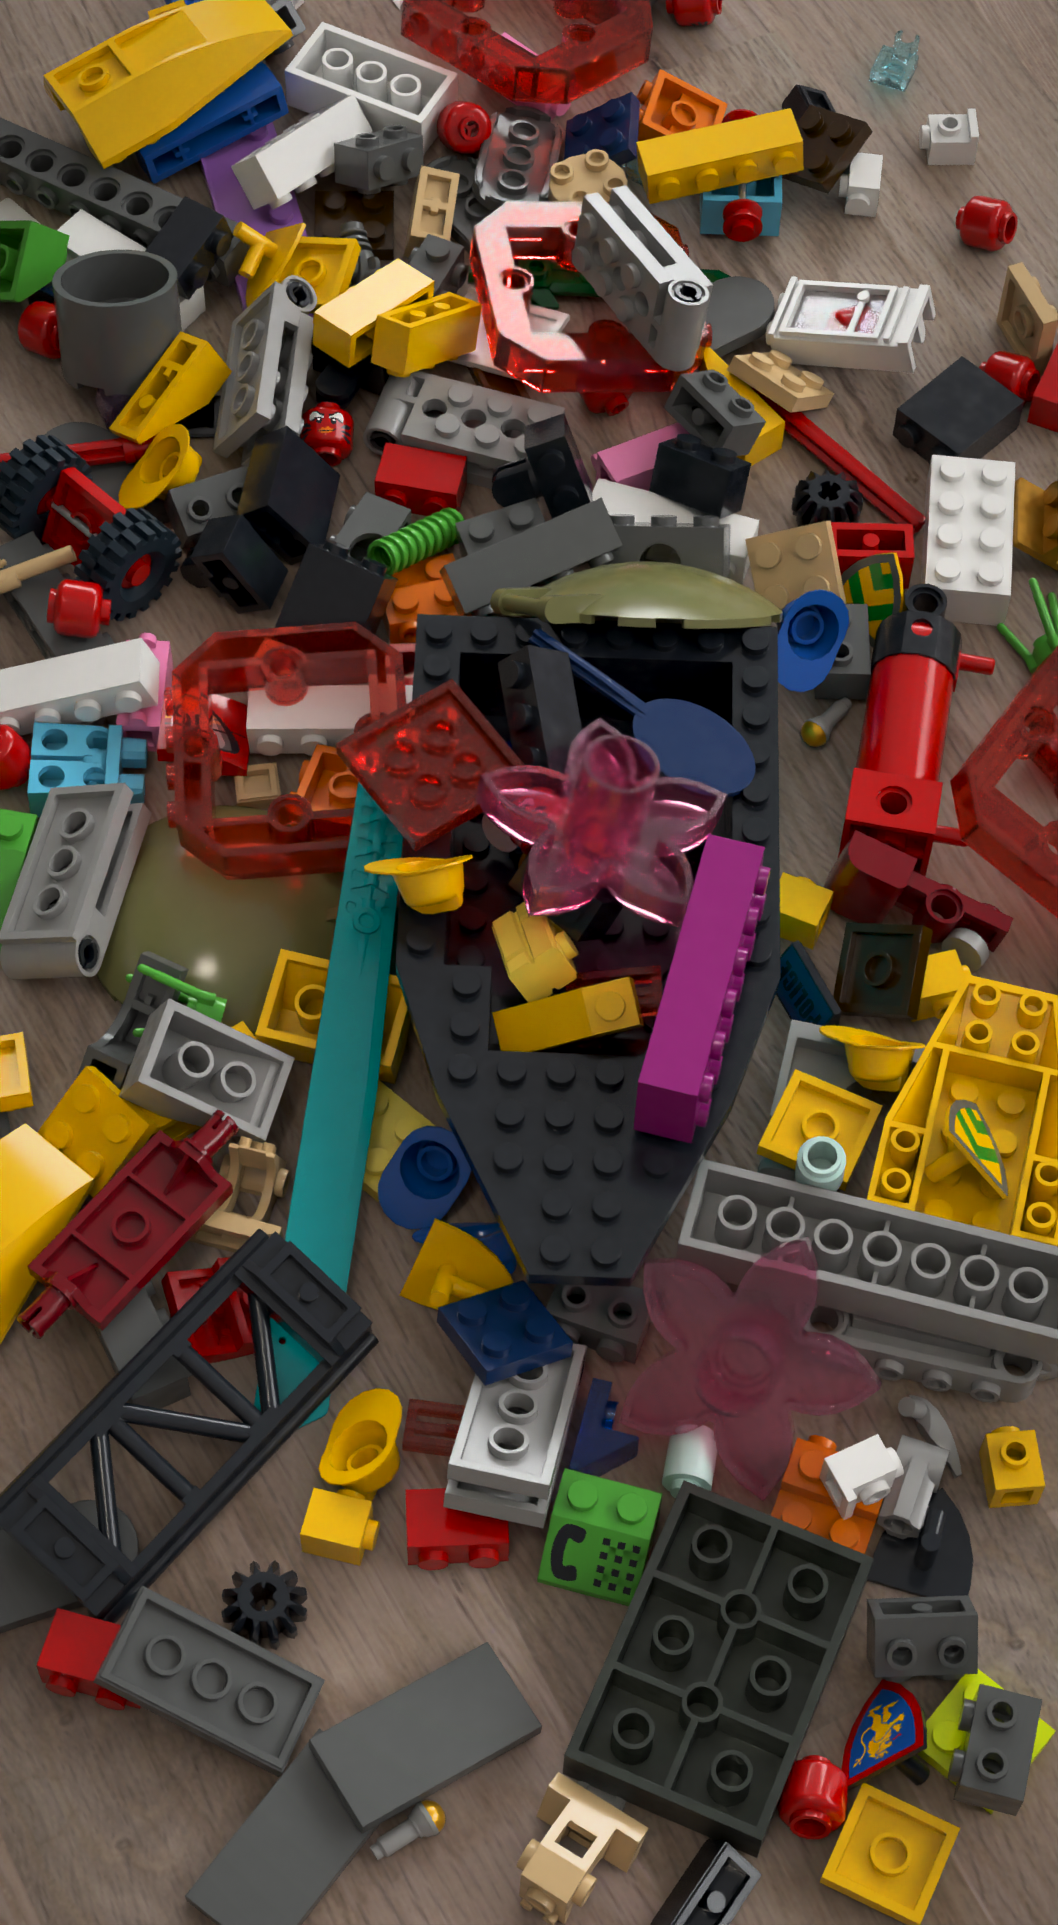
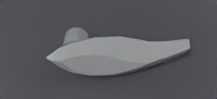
[898,1395,962,1479]

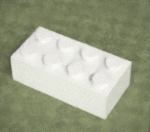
[285,22,458,156]
[921,455,1016,626]

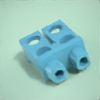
[27,722,148,817]

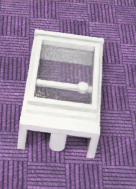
[766,276,936,373]

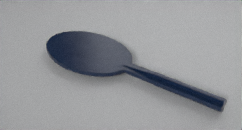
[528,629,755,798]

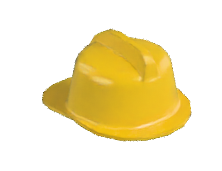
[118,424,202,509]
[364,855,473,914]
[819,1025,925,1092]
[318,1388,403,1501]

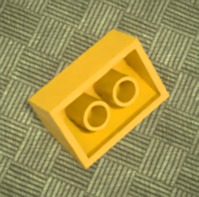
[255,949,410,1084]

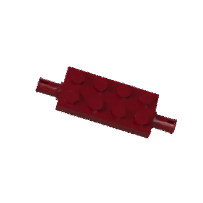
[17,1110,239,1339]

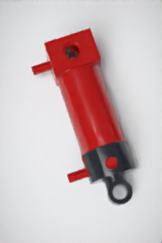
[838,584,995,877]

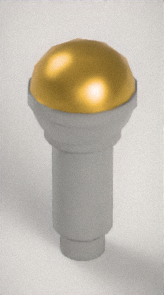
[801,697,852,747]
[370,1800,445,1860]

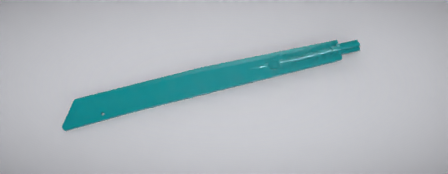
[253,726,407,1430]

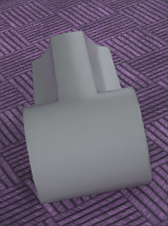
[877,1434,950,1539]

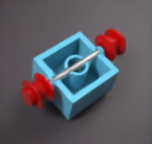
[700,109,782,242]

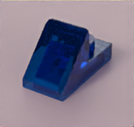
[569,1378,639,1477]

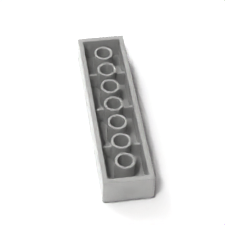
[674,1159,1058,1365]

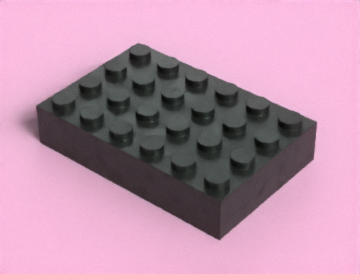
[563,1480,874,1858]

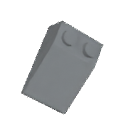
[119,998,295,1143]

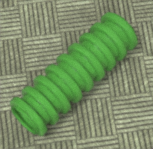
[367,507,465,576]

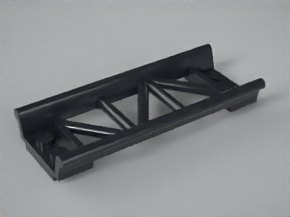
[0,1229,379,1623]

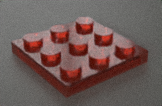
[336,679,532,851]

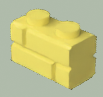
[492,900,579,1002]

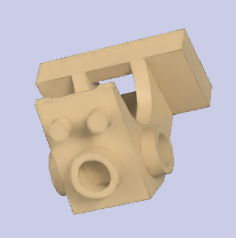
[188,1136,291,1253]
[516,1772,649,1925]

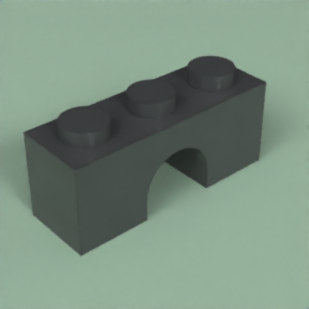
[329,492,411,561]
[605,514,730,577]

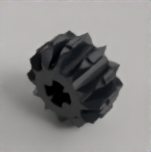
[791,468,863,527]
[221,1560,308,1650]

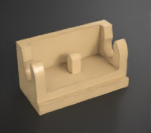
[403,165,460,257]

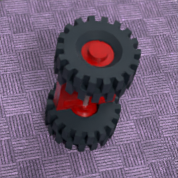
[0,435,182,621]

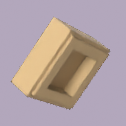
[234,762,282,809]

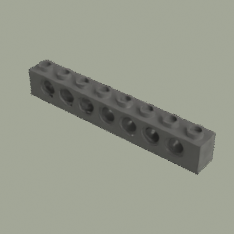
[0,117,250,288]

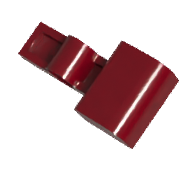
[824,830,1014,952]

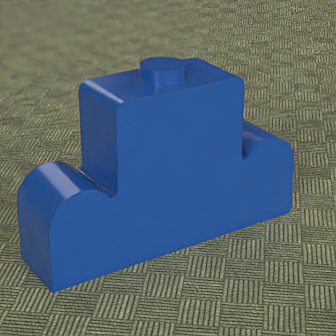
[135,61,289,184]

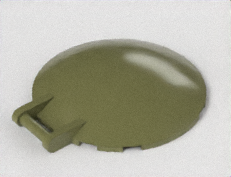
[490,561,783,629]
[96,805,397,1036]

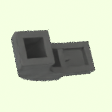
[77,951,189,1090]

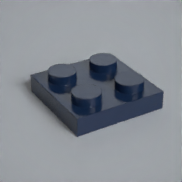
[564,92,640,166]
[437,1280,573,1386]

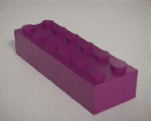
[633,834,771,1143]

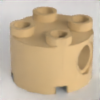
[548,149,628,242]

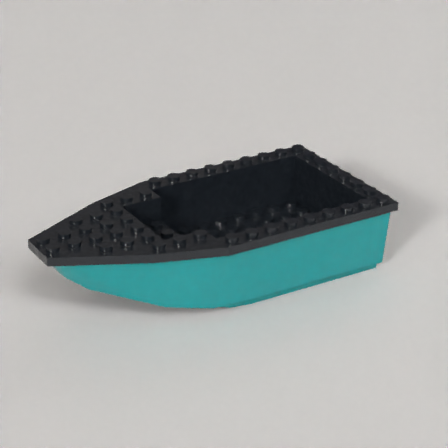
[396,614,781,1287]

